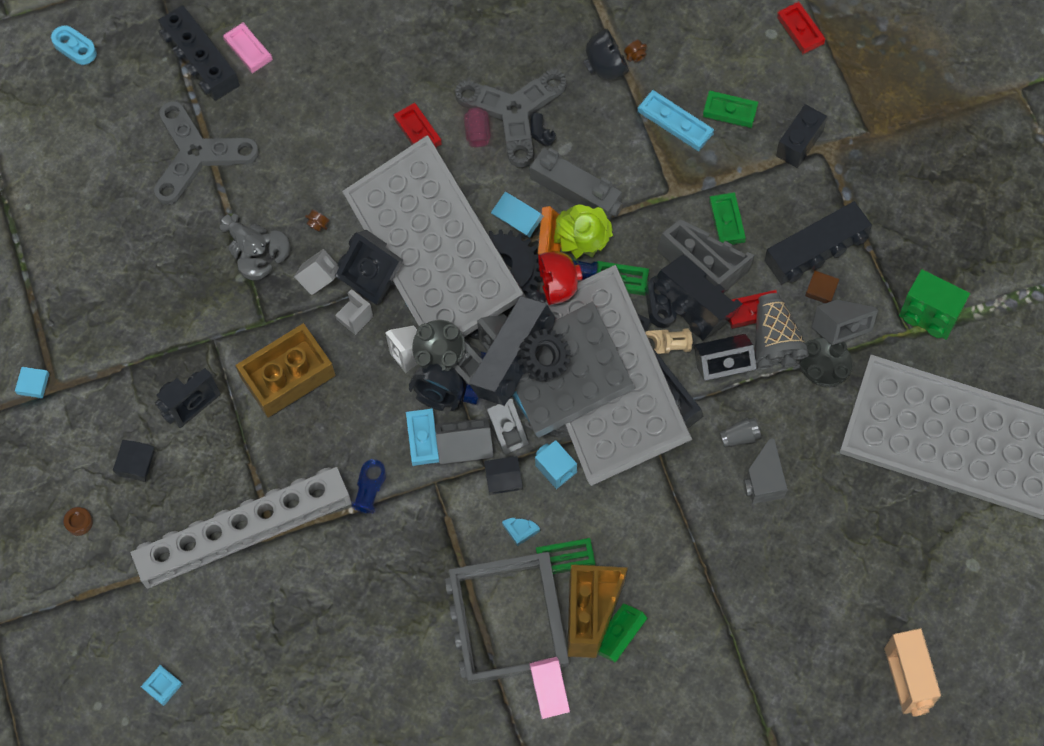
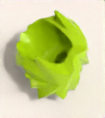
[554,204,613,259]

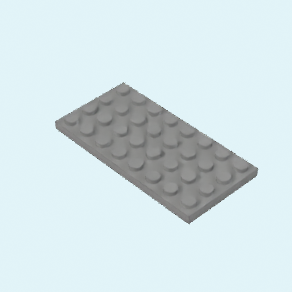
[342,135,526,337]
[545,265,692,486]
[839,355,1044,520]

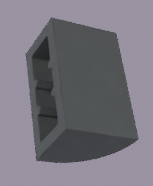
[435,418,493,464]

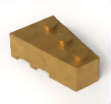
[568,565,627,658]

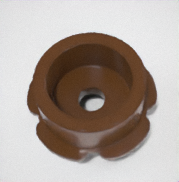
[624,40,647,63]
[305,209,330,232]

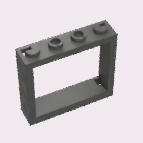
[445,552,569,684]

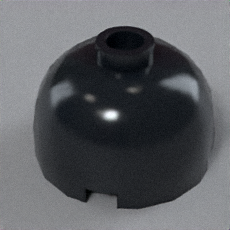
[584,28,630,80]
[409,364,464,411]

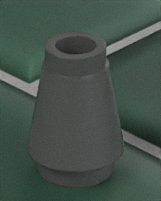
[720,417,762,447]

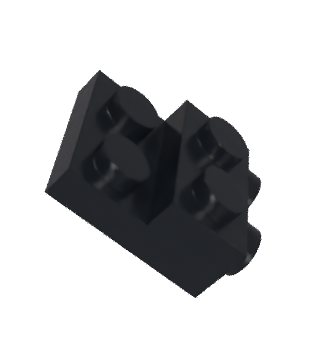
[335,229,403,305]
[154,368,221,428]

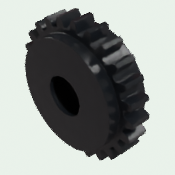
[489,229,542,308]

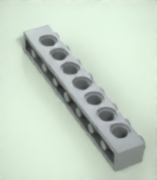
[131,467,352,589]

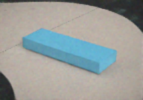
[638,90,714,151]

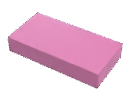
[223,23,272,73]
[529,657,570,719]

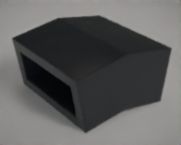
[112,440,155,482]
[484,456,523,495]

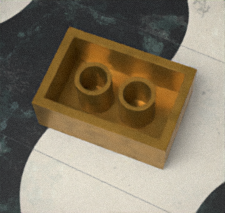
[235,323,336,418]

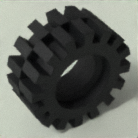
[517,329,571,382]

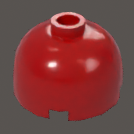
[538,251,582,305]

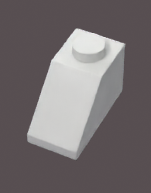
[386,326,418,373]

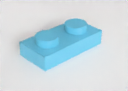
[406,408,439,466]

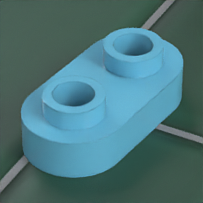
[51,26,96,65]

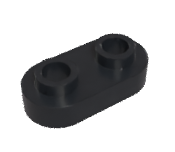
[645,276,677,328]

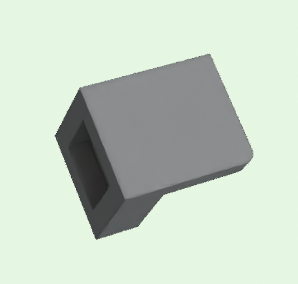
[294,249,339,295]
[335,289,373,335]

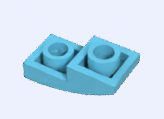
[491,192,544,238]

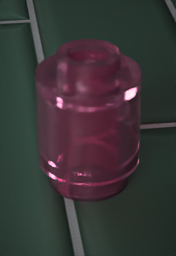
[463,108,491,147]

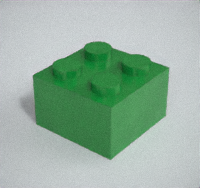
[899,269,970,340]

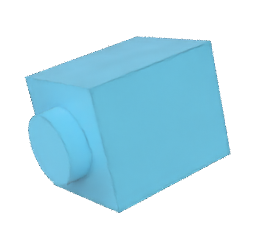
[535,440,577,489]

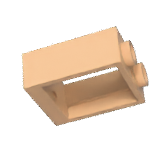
[884,629,941,716]

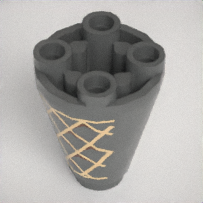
[755,293,809,370]

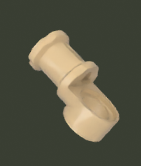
[646,328,693,354]

